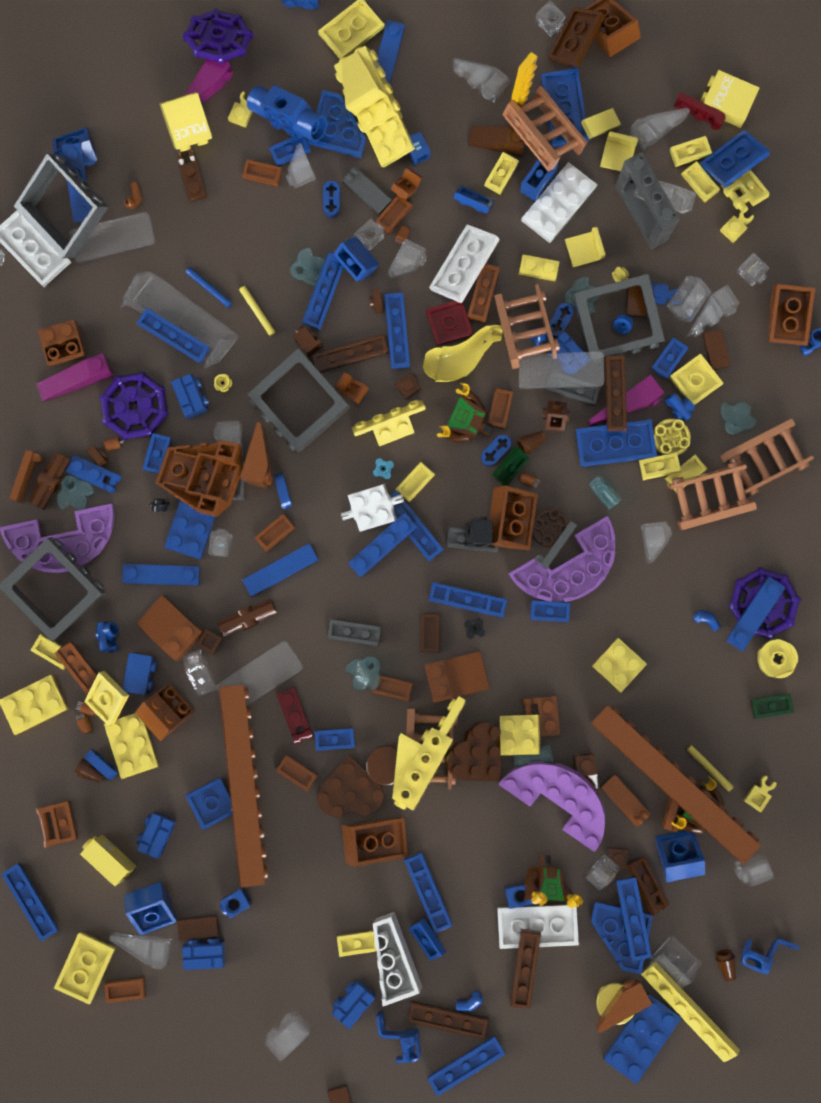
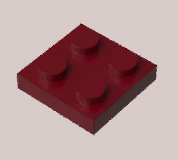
[426,301,473,347]

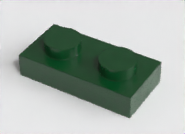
[492,446,529,486]
[750,693,794,719]

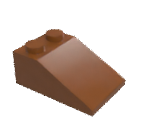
[584,0,641,57]
[768,284,816,346]
[240,422,274,489]
[136,595,204,661]
[424,652,490,703]
[342,817,408,867]

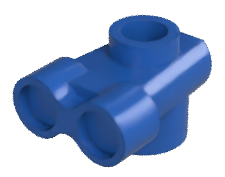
[799,328,821,356]
[664,393,695,421]
[95,621,119,653]

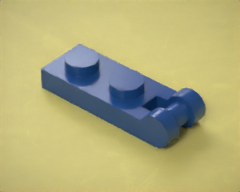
[65,455,122,494]

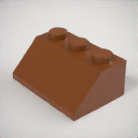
[489,486,538,550]

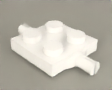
[341,484,404,532]

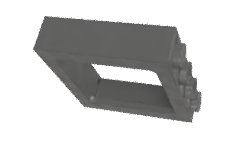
[615,152,680,250]
[14,154,109,259]
[572,274,665,364]
[247,349,351,452]
[0,537,106,642]

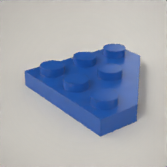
[307,90,366,158]
[590,901,653,974]

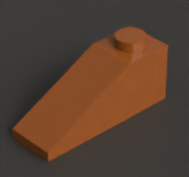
[595,978,652,1034]

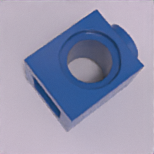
[504,882,533,909]
[220,887,253,919]

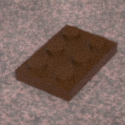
[548,7,605,68]

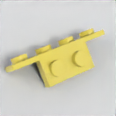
[352,400,426,446]

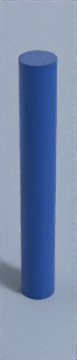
[185,267,233,308]

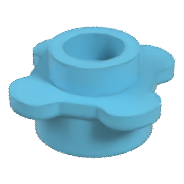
[373,458,394,479]

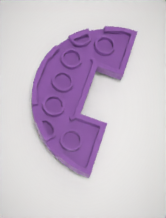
[0,503,115,573]
[508,516,615,602]
[498,761,606,852]

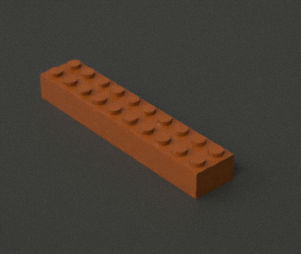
[218,684,268,888]
[592,705,761,864]

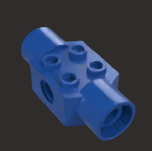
[247,85,327,142]

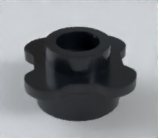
[149,499,170,512]
[464,618,485,639]

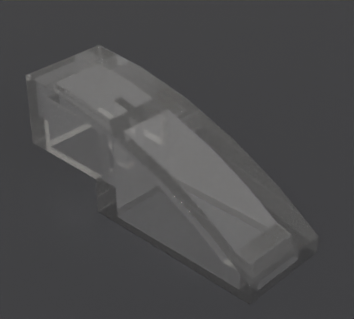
[633,181,696,214]

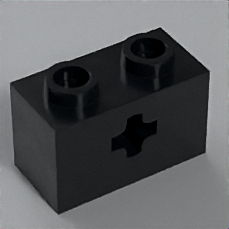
[465,517,492,548]

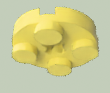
[757,639,798,678]

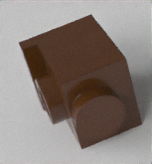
[293,326,323,357]

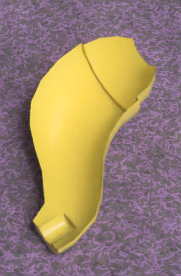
[423,325,502,382]

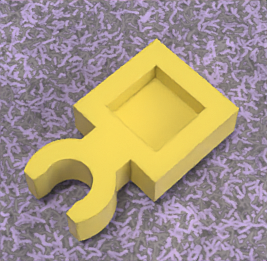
[228,92,252,128]
[720,212,754,243]
[743,775,777,812]

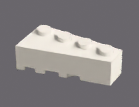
[373,912,423,1006]

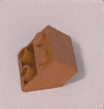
[37,319,85,367]
[135,683,195,741]

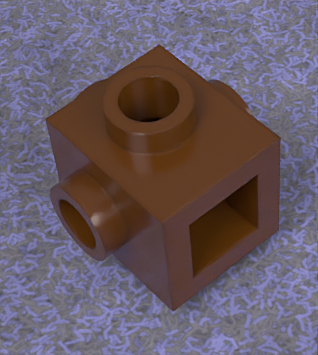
[542,401,570,431]

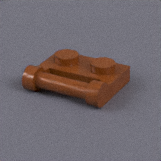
[522,696,560,737]
[35,800,78,847]

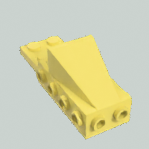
[334,46,415,168]
[392,696,466,810]

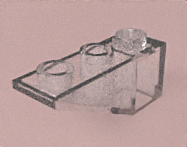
[453,58,510,103]
[687,285,740,337]

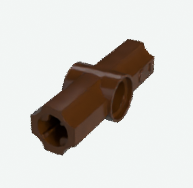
[28,452,71,510]
[217,599,277,637]

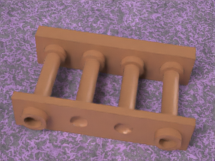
[502,86,588,172]
[494,284,560,369]
[720,419,814,496]
[667,461,757,530]
[406,708,458,789]

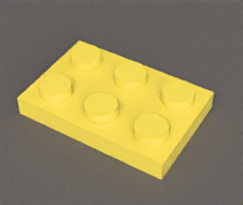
[318,0,385,59]
[0,675,69,735]
[104,713,159,779]
[54,932,116,1005]

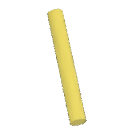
[239,286,276,336]
[686,745,734,792]

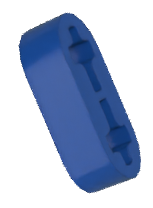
[323,180,340,218]
[549,303,574,338]
[481,435,511,467]
[274,472,292,509]
[84,748,119,780]

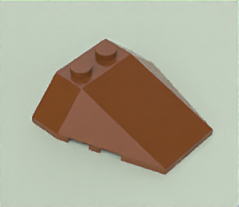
[155,440,243,517]

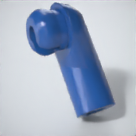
[693,610,721,631]
[456,991,483,1011]

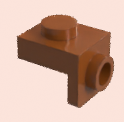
[391,167,422,200]
[335,372,369,404]

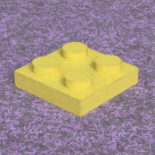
[669,353,724,405]
[592,638,647,693]
[84,671,129,726]
[500,715,541,755]

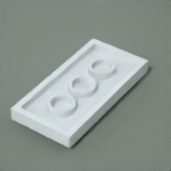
[521,162,597,243]
[0,210,71,287]
[429,225,499,303]
[497,904,579,949]

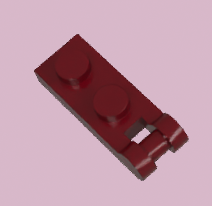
[674,92,726,130]
[276,687,314,745]

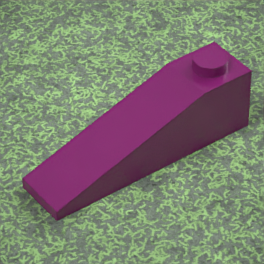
[184,59,233,104]
[37,353,114,402]
[588,375,665,426]

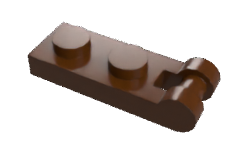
[627,856,669,916]

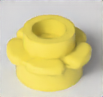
[612,267,629,282]
[214,374,232,392]

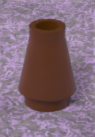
[517,430,547,453]
[74,758,103,783]
[716,949,736,982]

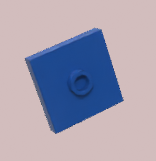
[185,777,232,830]

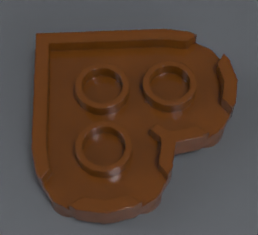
[445,722,502,782]
[317,755,384,818]

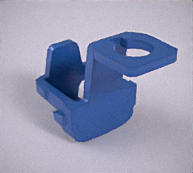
[740,939,800,974]
[376,1010,421,1063]

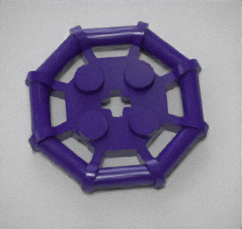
[183,8,253,64]
[99,371,168,440]
[728,567,801,639]

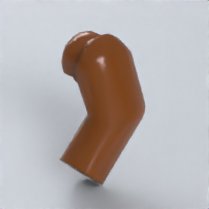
[124,182,142,209]

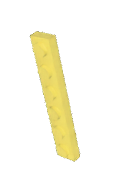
[641,961,740,1062]

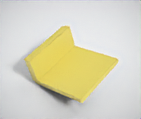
[600,132,638,172]
[565,227,605,268]

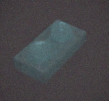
[512,745,554,767]

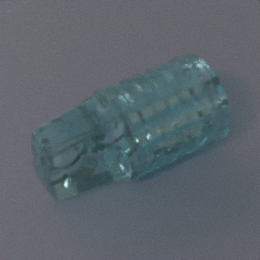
[589,476,622,510]

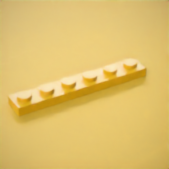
[510,52,538,107]

